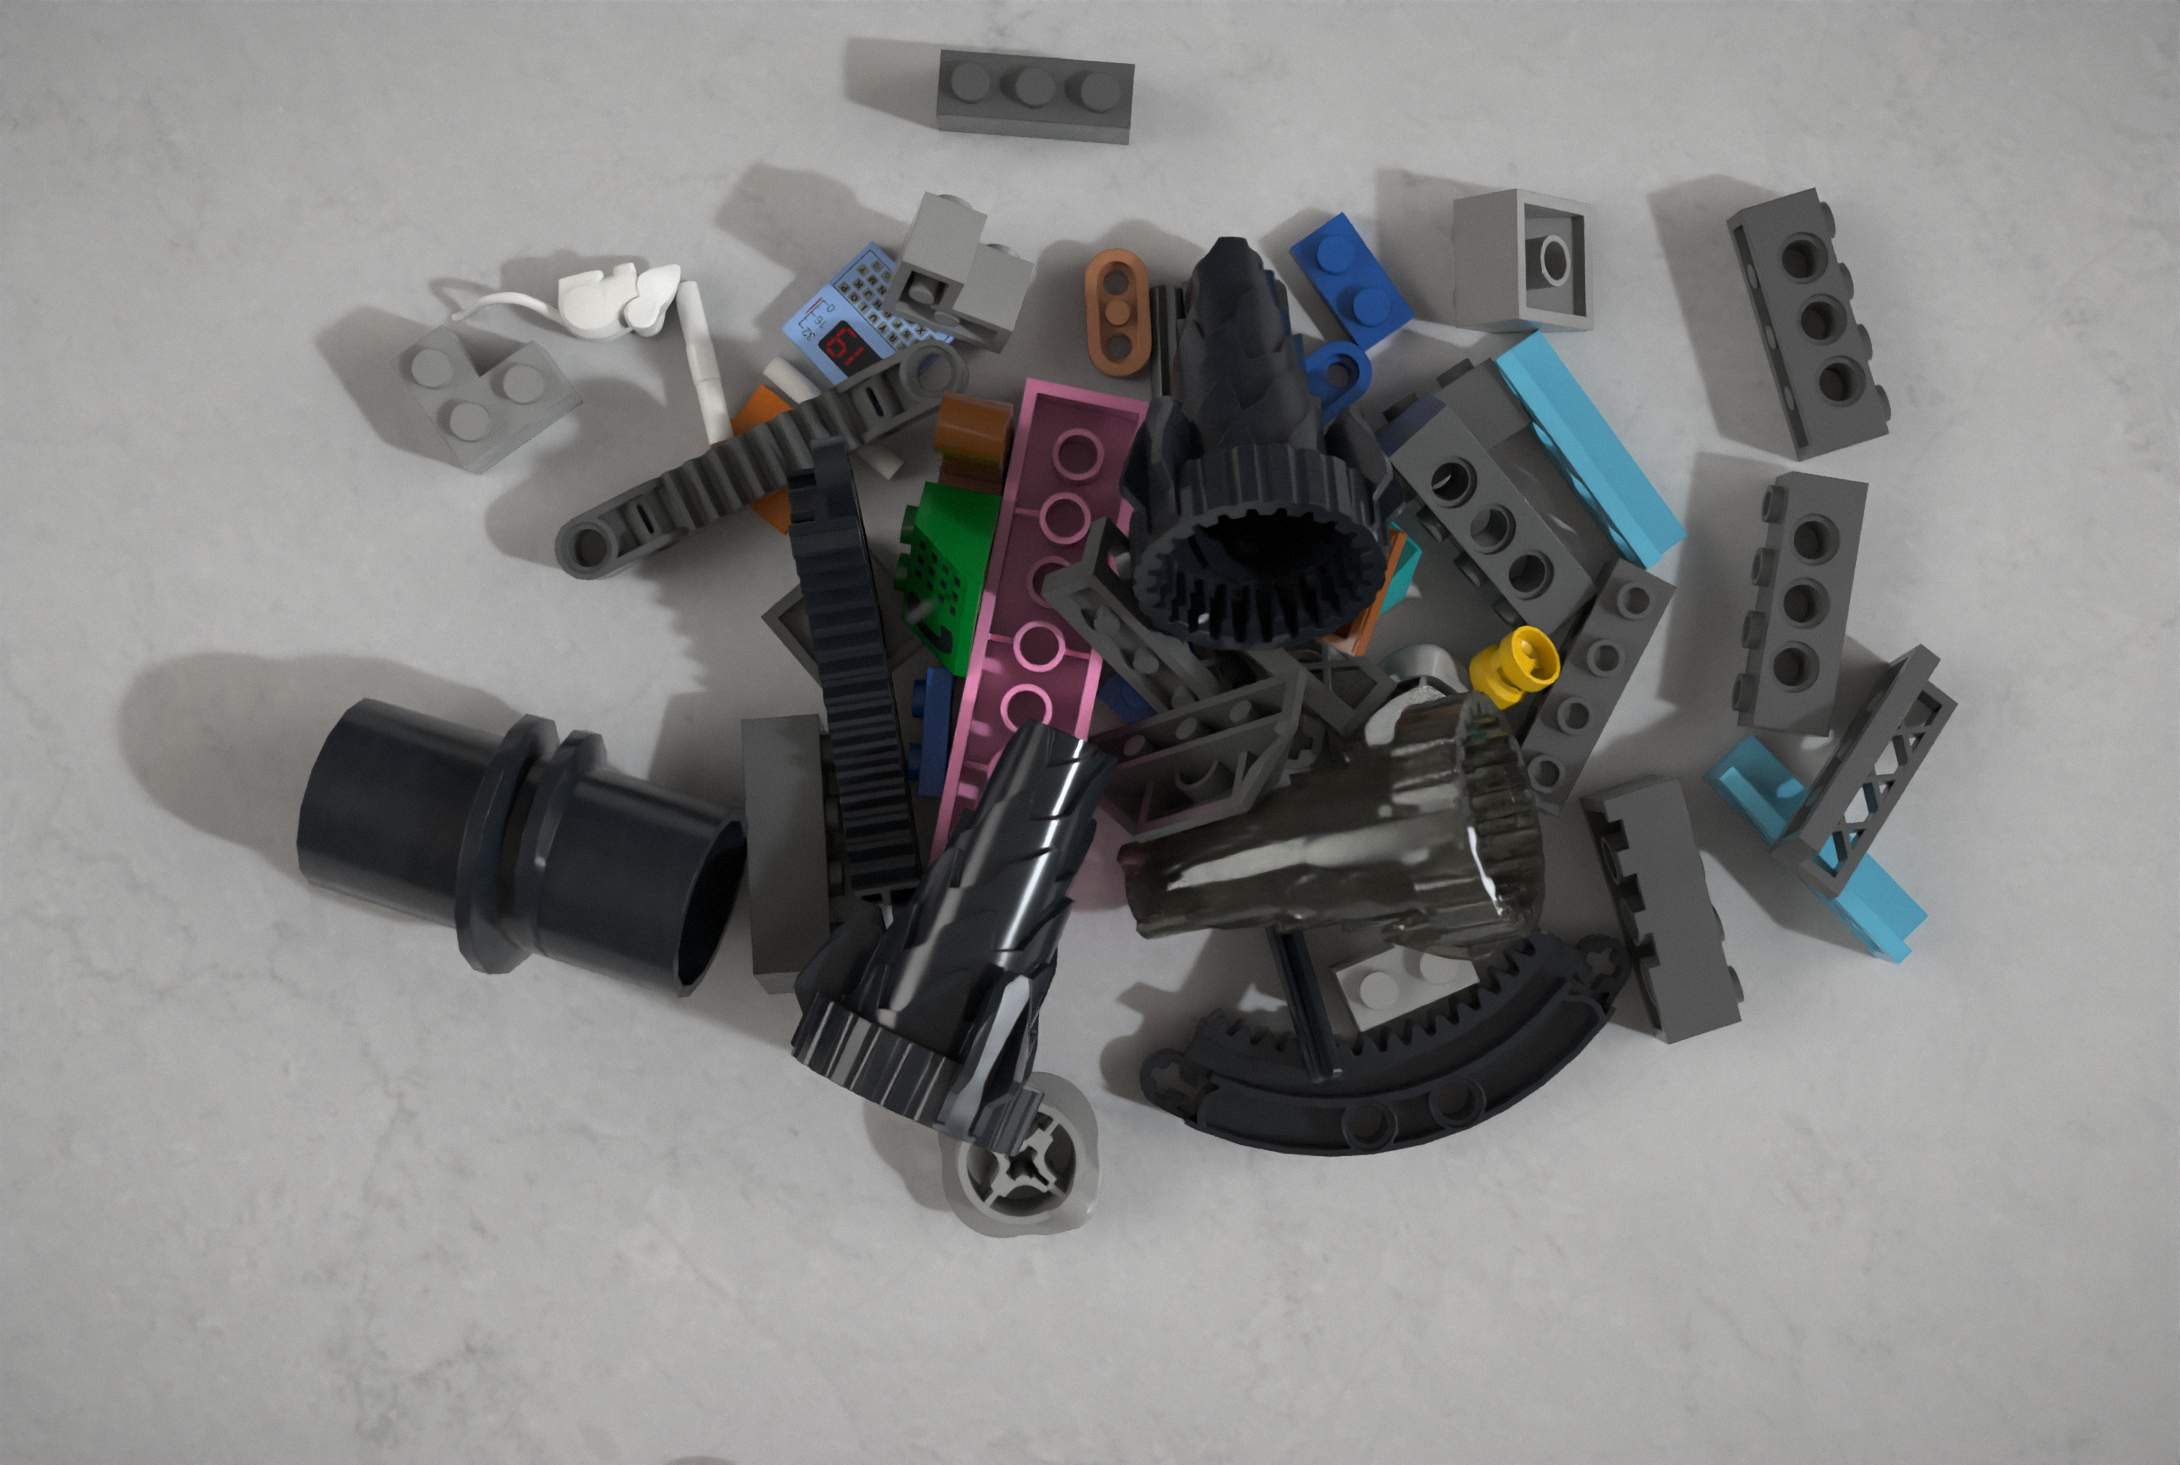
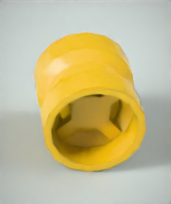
[1469,625,1561,710]

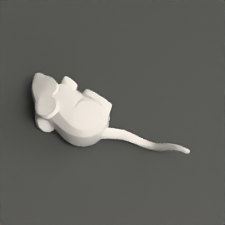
[451,263,681,343]

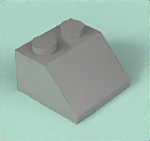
[1451,188,1593,334]

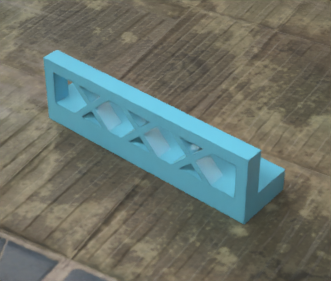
[1494,330,1688,570]
[1701,734,1928,964]

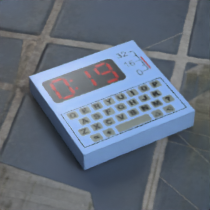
[781,240,957,412]

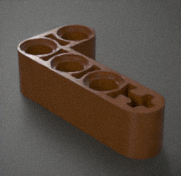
[933,390,1015,497]

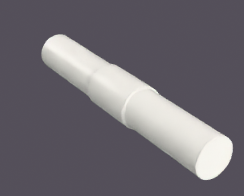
[674,281,734,447]
[763,355,905,481]

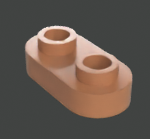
[1084,248,1152,379]

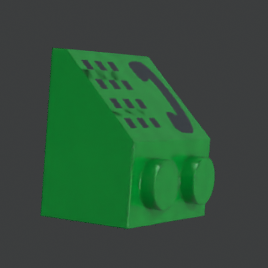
[893,481,1002,677]

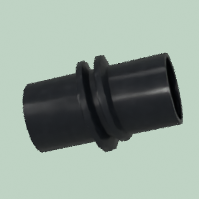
[296,698,749,998]

